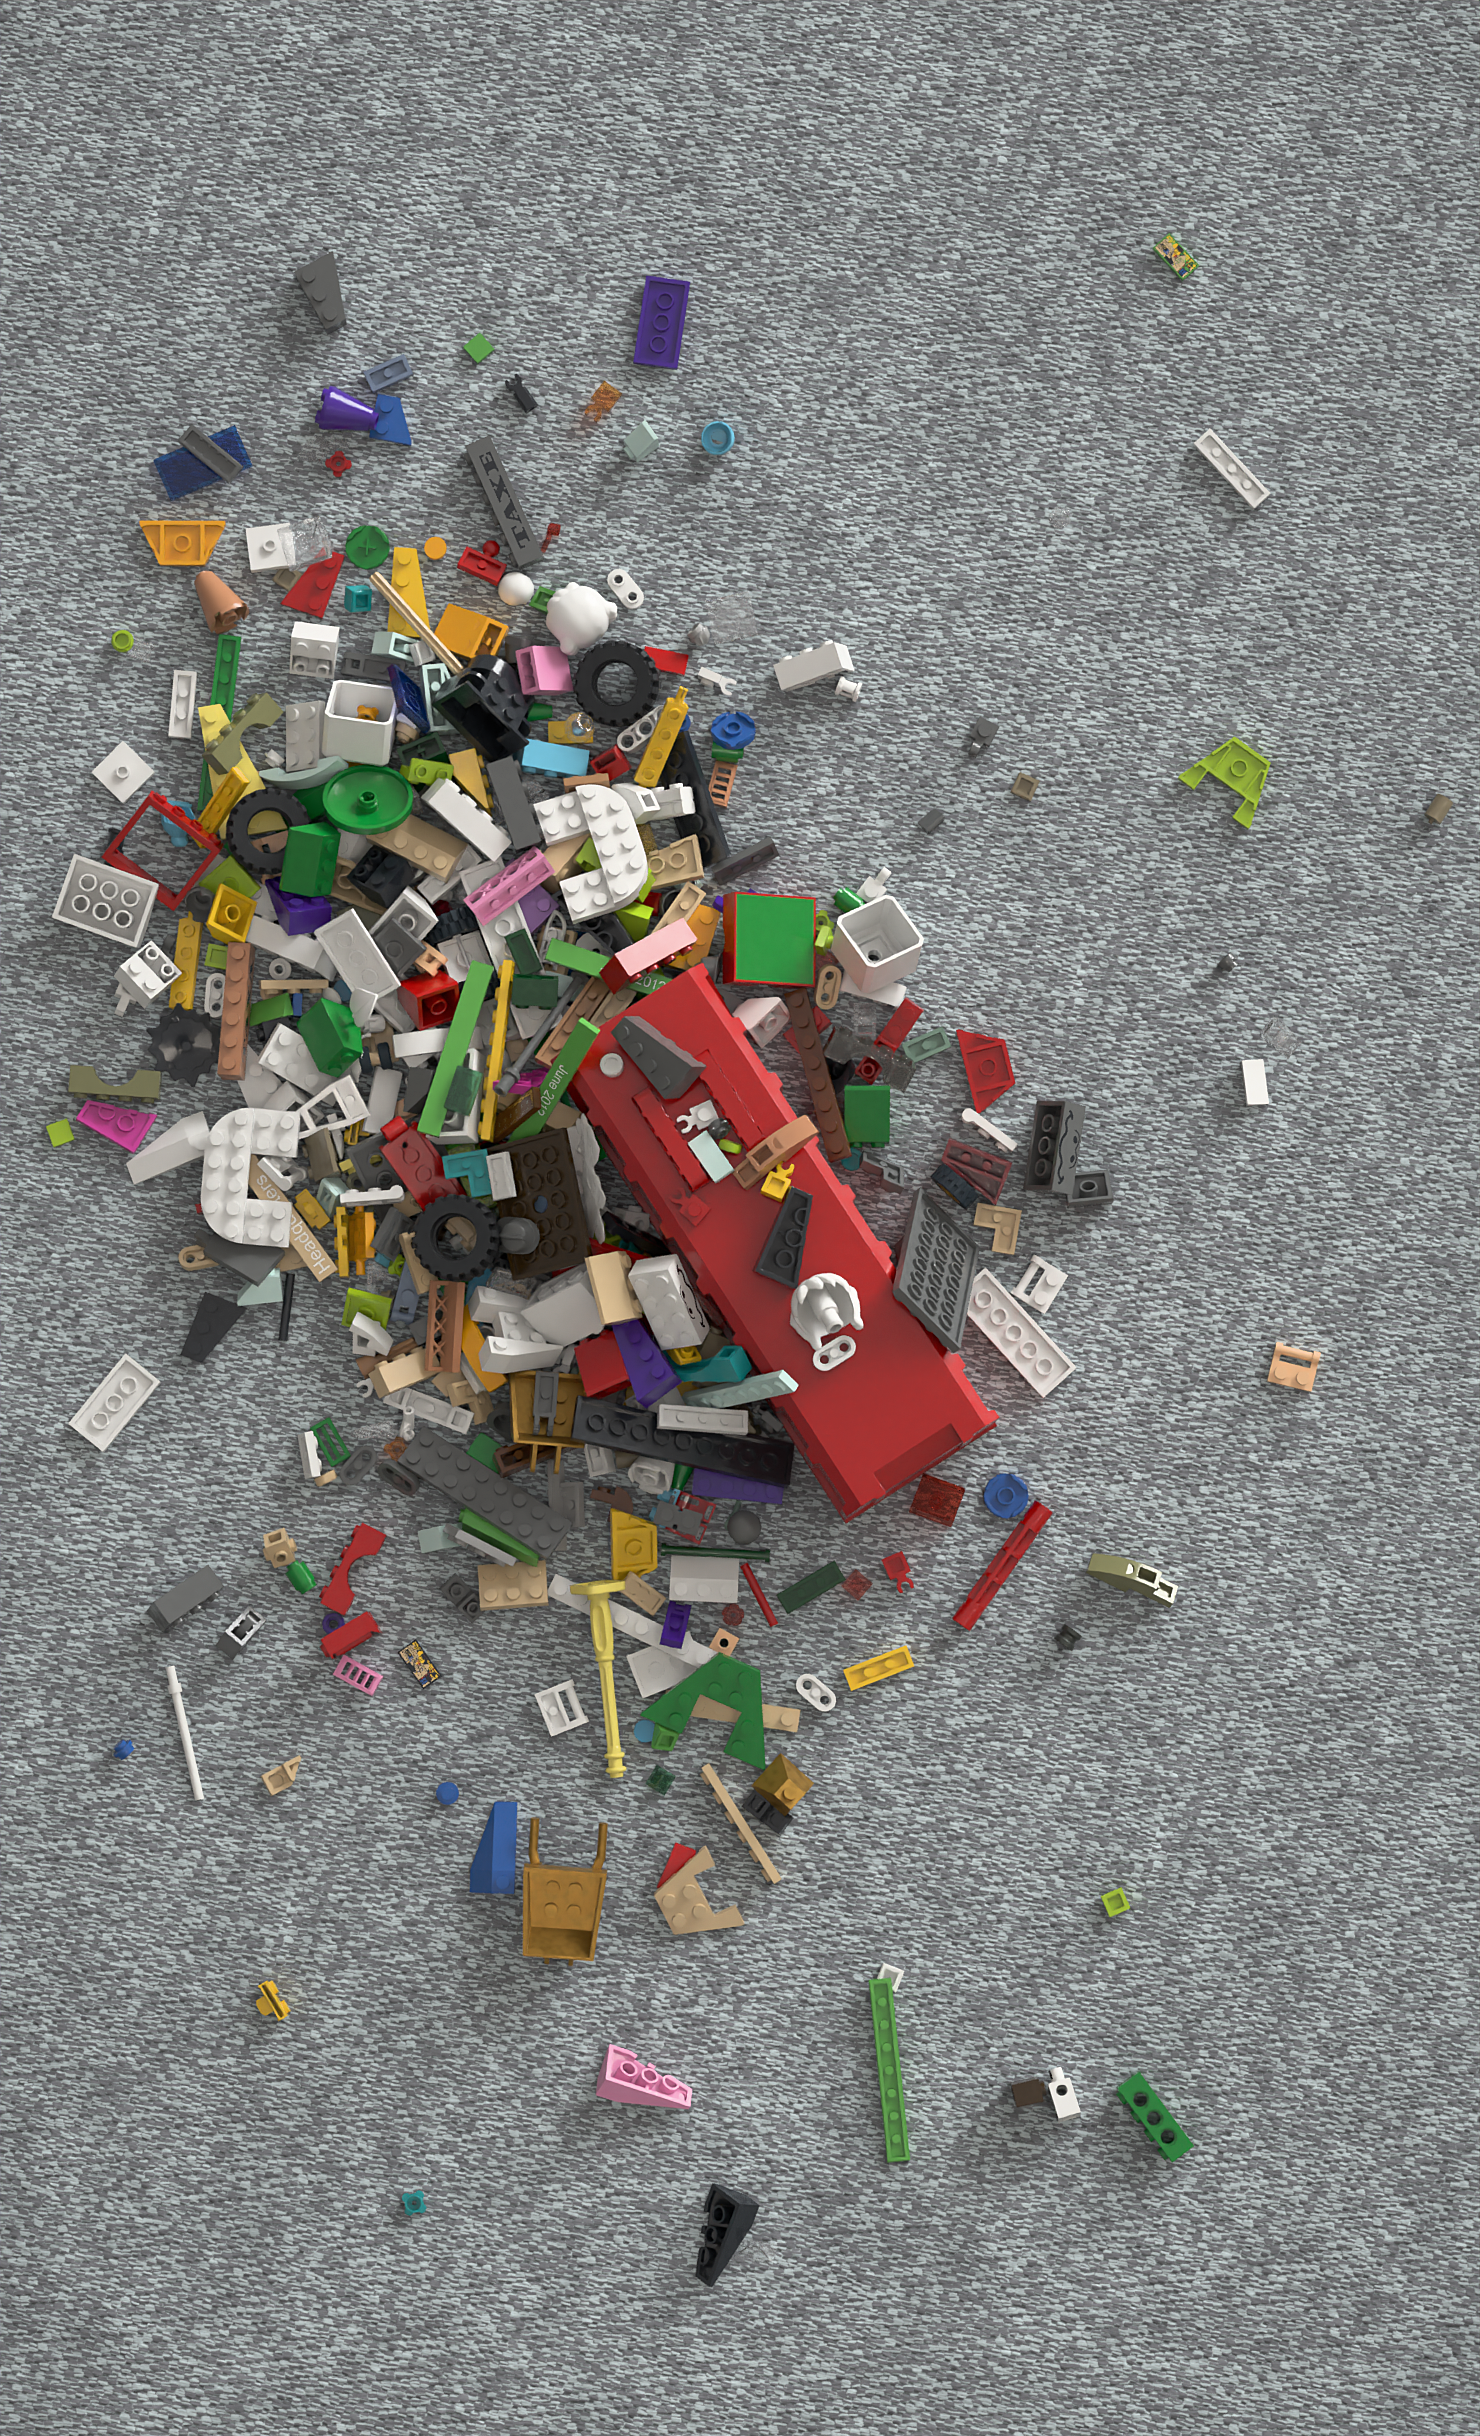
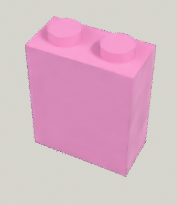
[515,646,573,696]

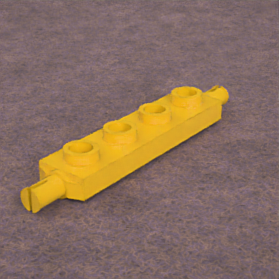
[634,686,689,788]
[169,911,203,1011]

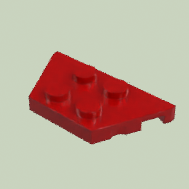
[956,1029,1015,1114]

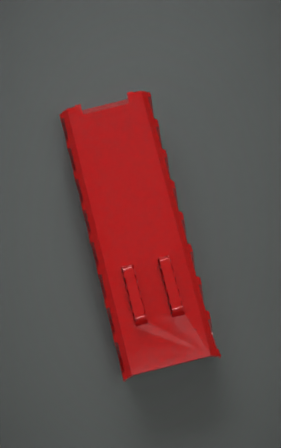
[550,963,999,1524]

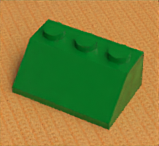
[279,822,341,897]

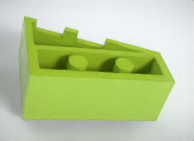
[575,838,656,903]

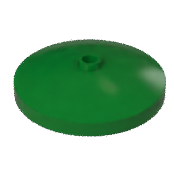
[323,764,413,835]

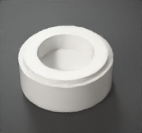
[600,1053,624,1077]

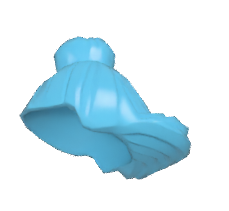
[160,800,195,847]

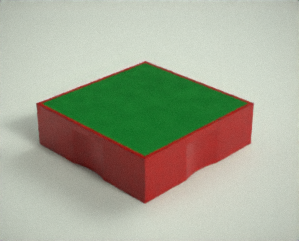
[722,892,816,989]

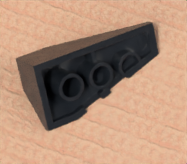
[695,2183,760,2287]

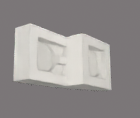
[349,1312,394,1356]

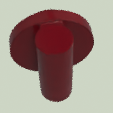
[430,900,453,917]

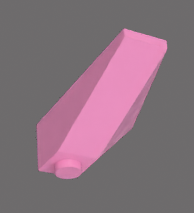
[596,2044,692,2109]

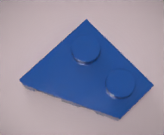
[369,394,412,446]

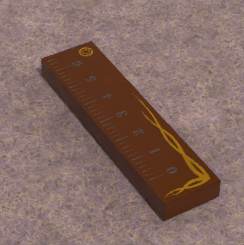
[490,1086,542,1144]

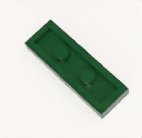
[776,1560,846,1615]

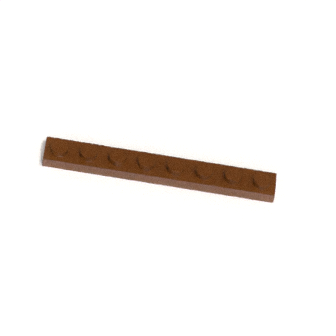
[784,987,852,1163]

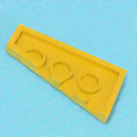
[387,547,430,639]

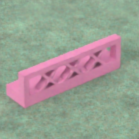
[463,846,555,926]

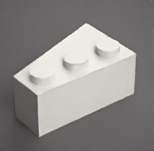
[773,640,854,692]

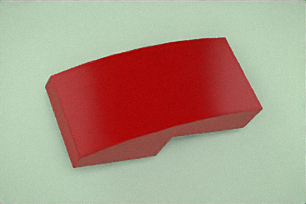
[657,1842,696,1888]

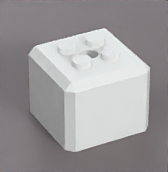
[322,680,400,766]
[831,895,924,994]

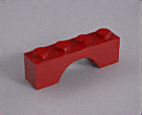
[319,1522,387,1616]

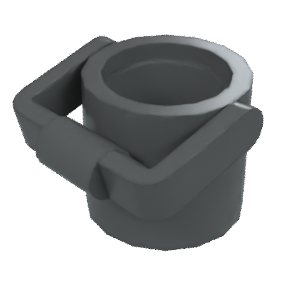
[505,636,546,665]

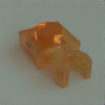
[585,381,622,423]

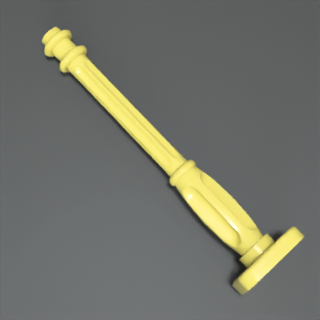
[570,1580,626,1778]

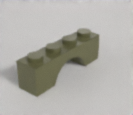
[201,692,284,775]
[68,1065,162,1104]

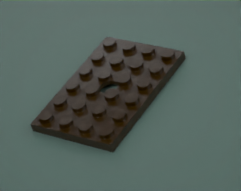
[486,1128,593,1281]

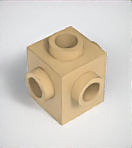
[263,1528,297,1568]

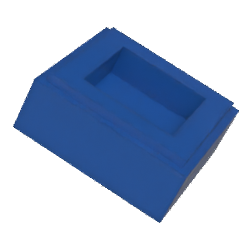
[291,993,303,1018]

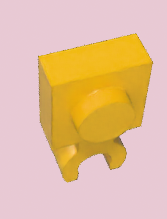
[760,1161,794,1202]

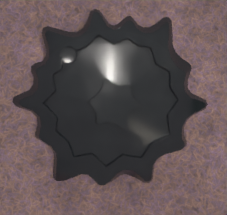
[146,1003,221,1087]

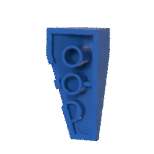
[470,1802,518,1894]

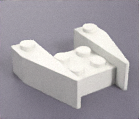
[468,1286,563,1373]

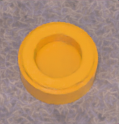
[424,537,447,560]

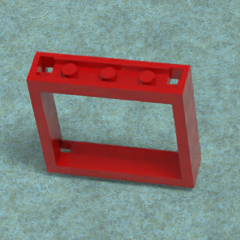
[102,790,224,911]

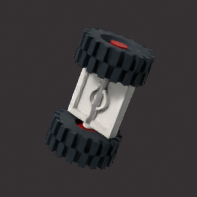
[427,906,500,1002]

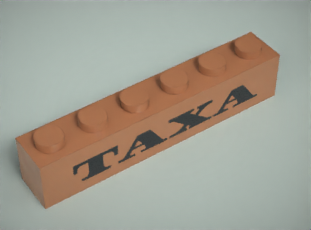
[217,942,255,1081]

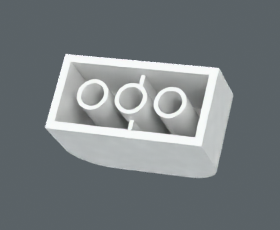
[520,1263,605,1346]

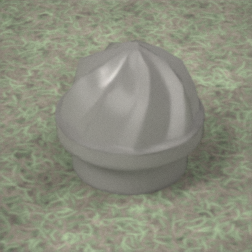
[687,622,710,646]

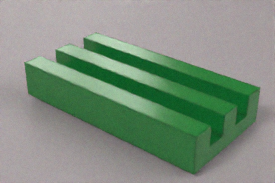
[310,1417,351,1467]

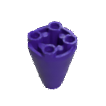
[315,386,379,431]

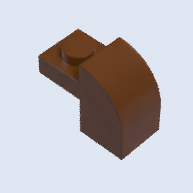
[590,1486,634,1522]

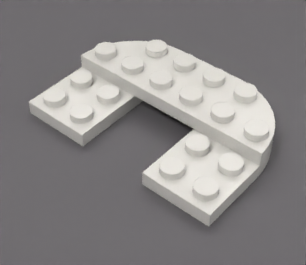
[533,785,648,924]
[201,1108,301,1248]

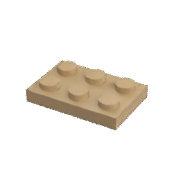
[478,1560,549,1611]

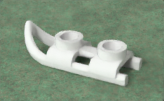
[538,910,567,971]

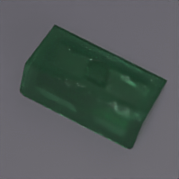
[444,1065,484,1117]

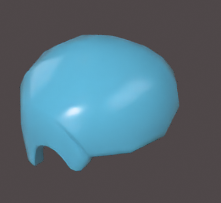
[701,421,735,455]

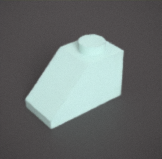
[623,420,659,462]
[371,632,418,664]
[237,1268,283,1306]

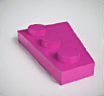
[76,1100,157,1154]

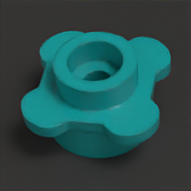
[402,2190,427,2216]

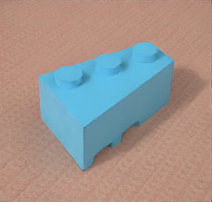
[512,738,590,778]

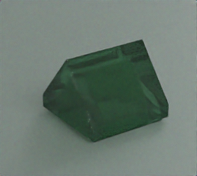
[645,1765,676,1796]

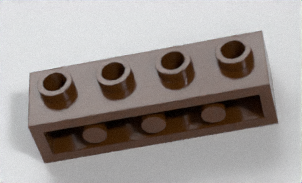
[492,1443,577,1478]

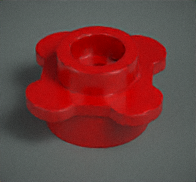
[325,451,352,477]

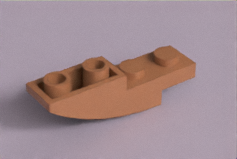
[732,1115,820,1190]

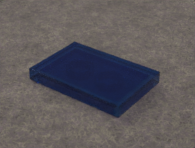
[387,664,431,734]

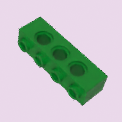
[1116,2071,1194,2162]

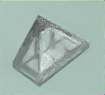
[730,2239,777,2266]

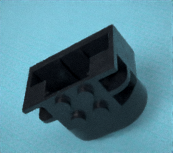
[431,654,535,763]

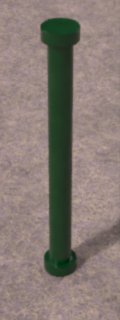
[661,1543,770,1563]

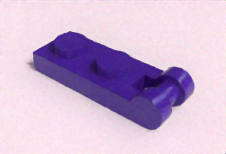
[659,1600,692,1649]

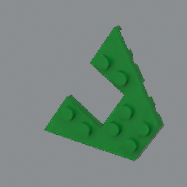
[640,1652,766,1770]

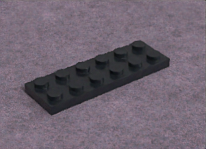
[659,731,732,870]

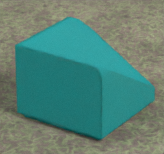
[344,585,372,612]

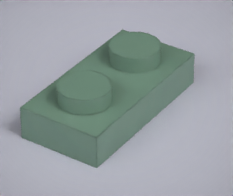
[901,1026,952,1066]

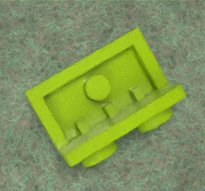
[399,758,454,786]

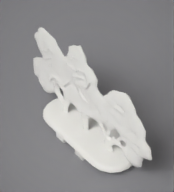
[567,1113,606,1244]

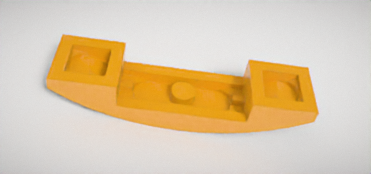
[461,1304,509,1393]

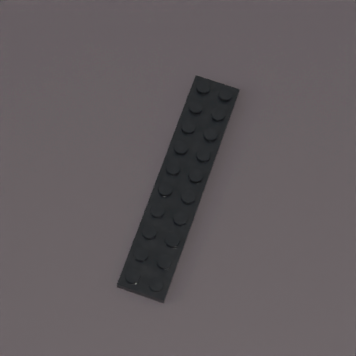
[570,1395,795,1488]

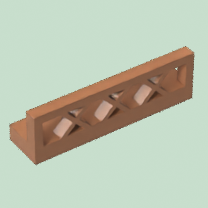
[424,1280,465,1373]

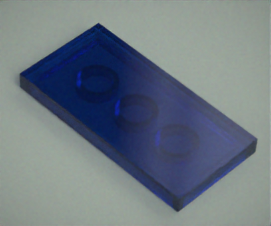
[153,425,253,501]

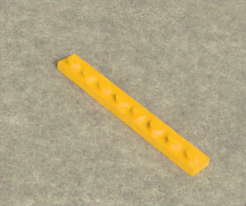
[478,959,515,1142]

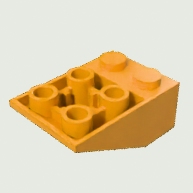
[434,603,509,661]

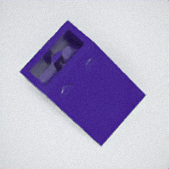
[265,876,332,936]

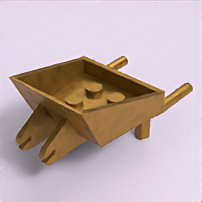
[509,1370,590,1474]
[523,1817,608,1966]

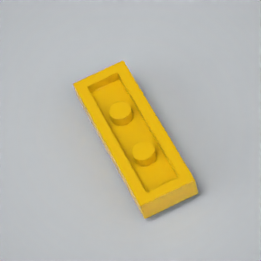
[843,1645,914,1691]

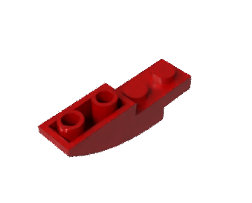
[855,998,924,1085]

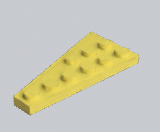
[198,704,288,840]

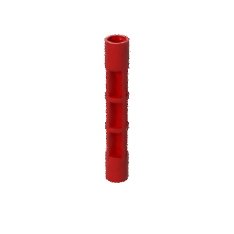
[952,1500,1053,1631]

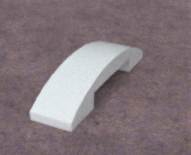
[392,1027,483,1058]
[383,1388,475,1434]

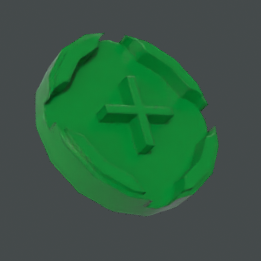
[345,525,390,570]

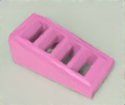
[333,1655,384,1696]

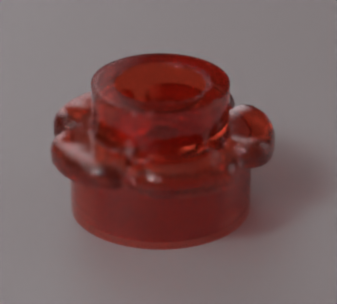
[722,1604,744,1626]

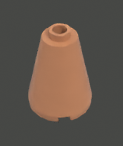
[194,571,249,634]

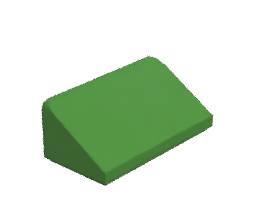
[249,993,294,1027]

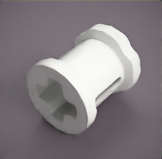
[835,676,862,702]

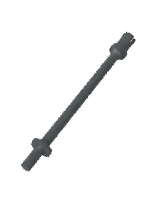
[494,970,589,1097]

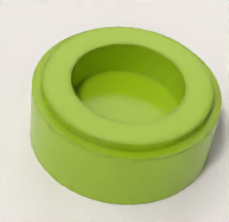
[718,1139,742,1154]

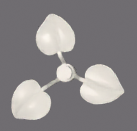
[320,988,385,1083]

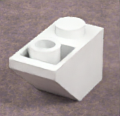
[611,783,661,824]

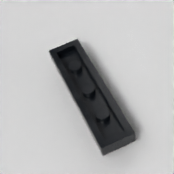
[601,1211,672,1258]

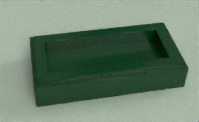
[504,928,543,975]

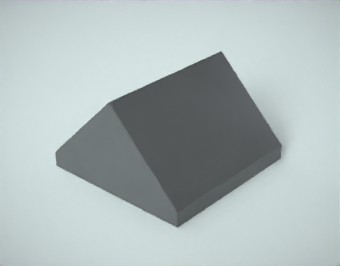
[1066,1169,1114,1209]

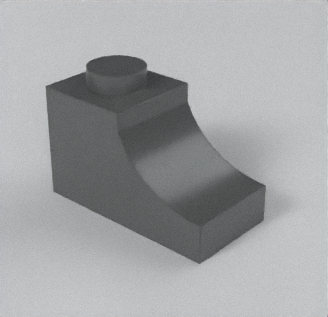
[216,1605,267,1660]

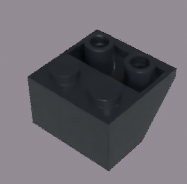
[347,844,415,909]

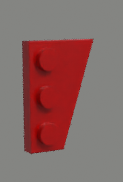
[280,548,345,619]

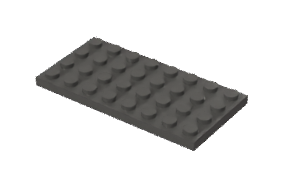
[892,1187,980,1353]

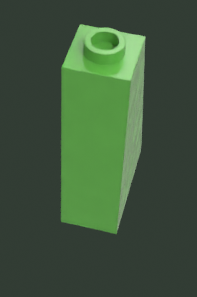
[458,1508,539,1567]

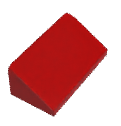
[644,646,689,677]

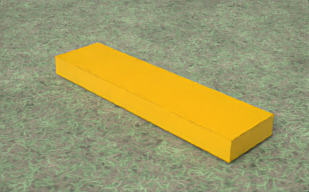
[191,767,250,849]

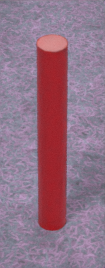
[740,1563,778,1627]

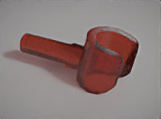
[541,523,561,553]

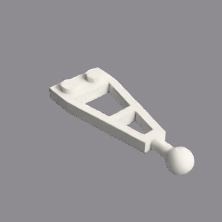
[295,1074,370,1139]

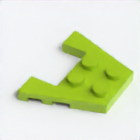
[1178,736,1271,830]

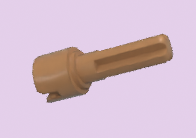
[356,1337,418,1380]

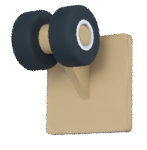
[359,1020,399,1074]

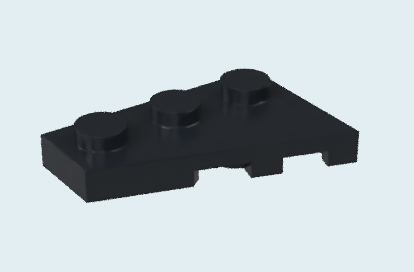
[180,1292,248,1363]

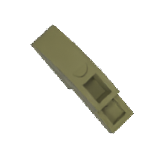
[1086,1553,1178,1608]

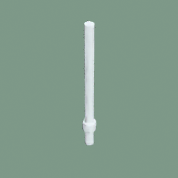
[165,1666,204,1801]

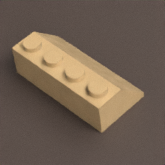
[366,814,468,883]

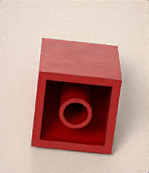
[397,969,459,1031]
[574,1329,632,1400]

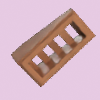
[708,760,738,809]

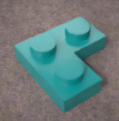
[442,1149,492,1198]

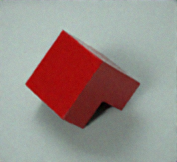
[590,743,632,782]

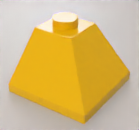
[206,883,258,945]

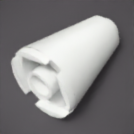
[628,1456,675,1495]

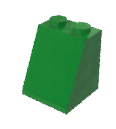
[297,997,363,1078]
[844,1086,890,1148]

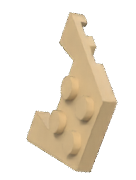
[654,1845,745,1935]

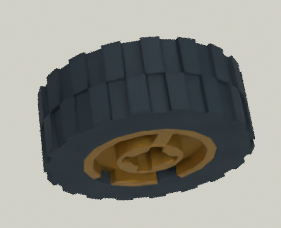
[930,1163,979,1210]

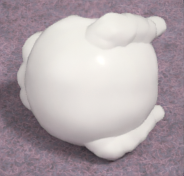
[546,582,617,656]
[790,1273,864,1351]

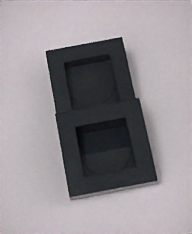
[742,1789,794,1836]

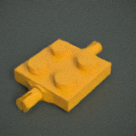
[348,1206,376,1276]

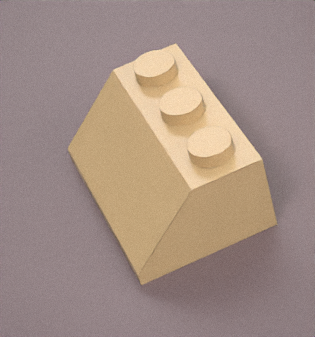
[585,1251,643,1325]

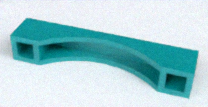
[662,1346,752,1383]

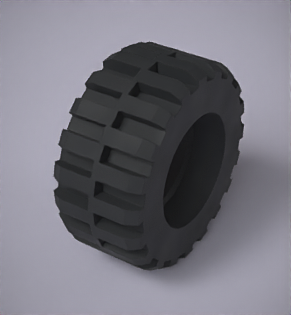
[573,640,662,727]
[225,788,312,875]
[412,1194,502,1282]

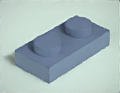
[364,354,414,394]

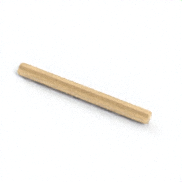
[369,572,464,675]

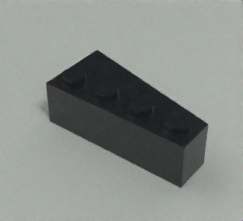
[550,872,635,956]
[752,1186,813,1289]

